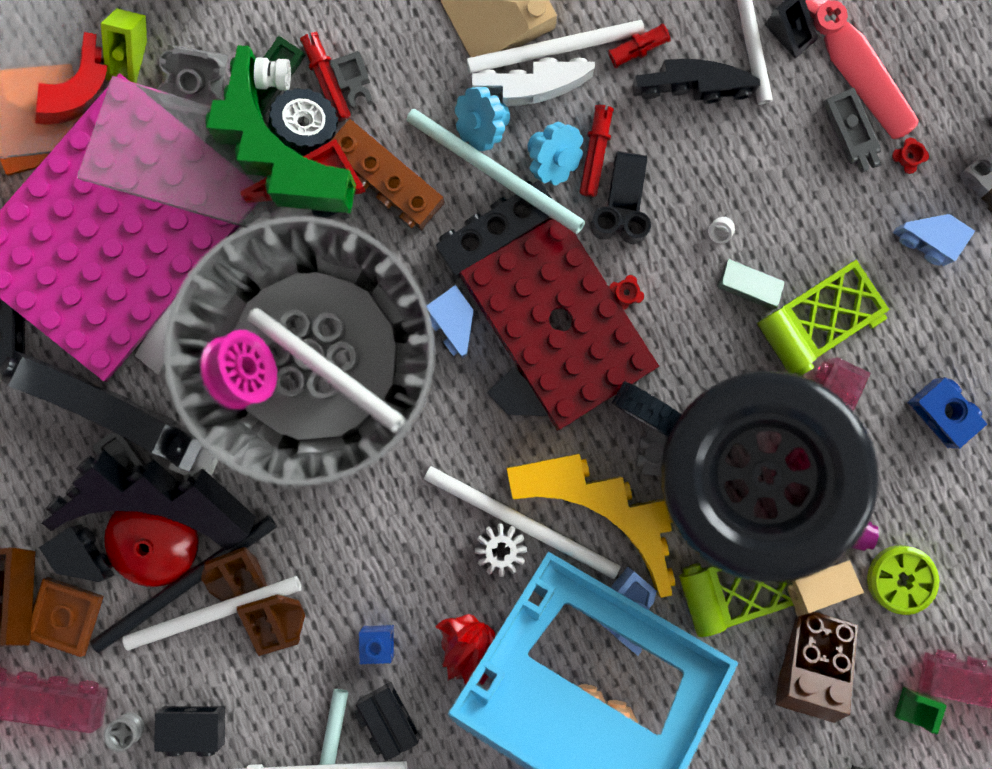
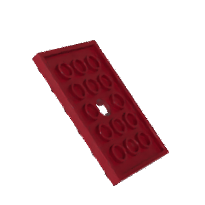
[459,218,659,431]

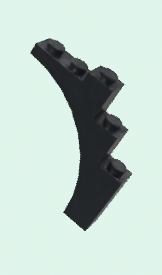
[42,450,256,551]

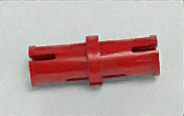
[608,23,671,68]

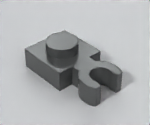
[331,51,372,110]

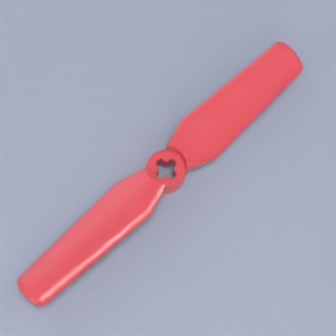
[805,0,919,139]

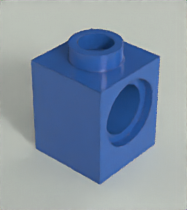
[359,625,395,664]

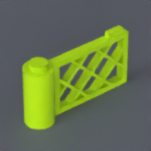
[756,259,890,376]
[679,563,794,637]

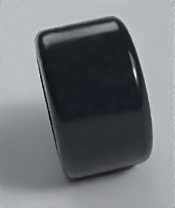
[661,371,879,583]

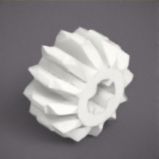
[475,523,527,577]

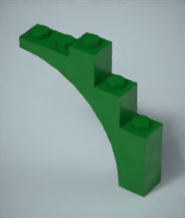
[205,45,356,213]

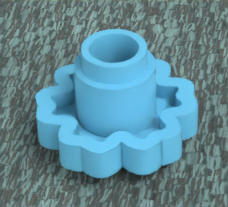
[455,87,510,151]
[528,121,583,186]

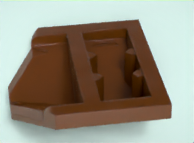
[201,547,267,602]
[236,594,305,656]

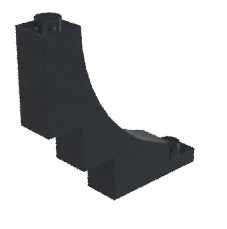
[0,350,202,472]

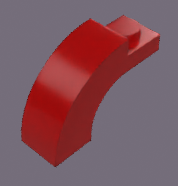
[35,32,107,125]

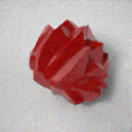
[435,614,496,686]

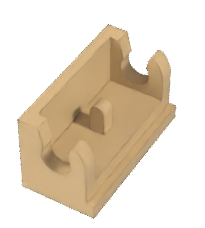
[788,560,864,616]

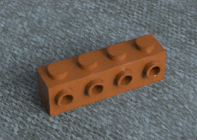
[331,119,445,230]

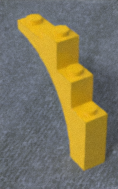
[506,453,675,598]

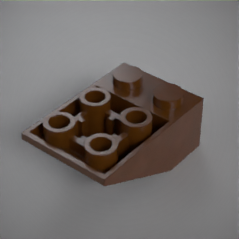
[775,612,858,723]

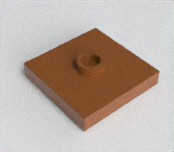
[31,577,104,657]

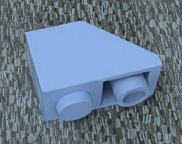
[893,214,975,266]
[427,285,474,359]

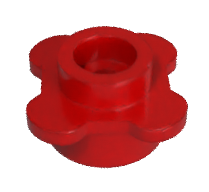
[892,138,929,174]
[609,275,644,310]

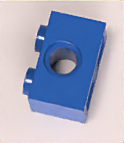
[907,377,987,449]

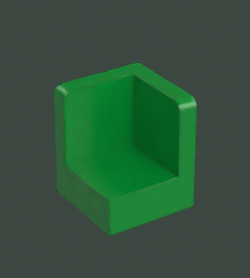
[894,687,947,735]

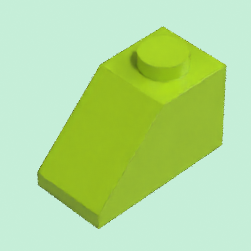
[101,8,147,85]

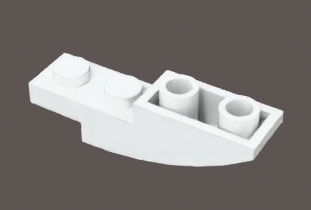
[472,58,595,106]

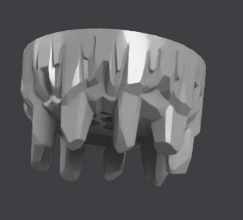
[164,216,435,485]

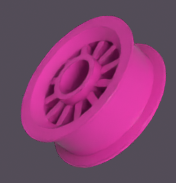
[200,330,277,409]

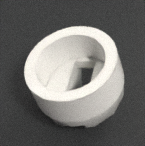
[708,217,735,244]

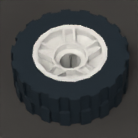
[268,88,338,156]
[611,381,681,437]

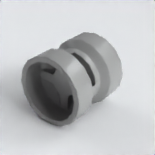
[104,712,145,752]

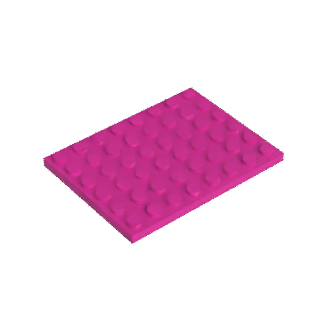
[0,73,259,382]

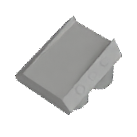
[157,45,228,116]

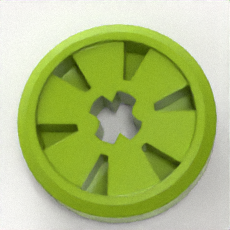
[867,545,939,615]

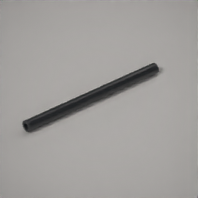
[90,515,277,653]

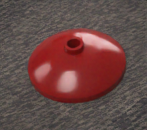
[104,511,199,587]

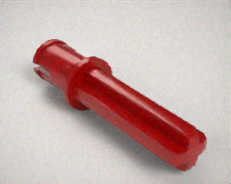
[300,32,351,122]
[579,105,614,197]

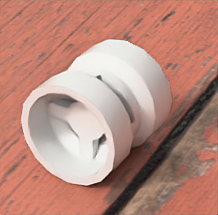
[254,57,291,91]

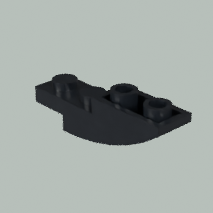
[632,59,760,104]

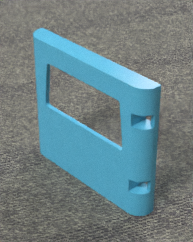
[448,552,739,769]

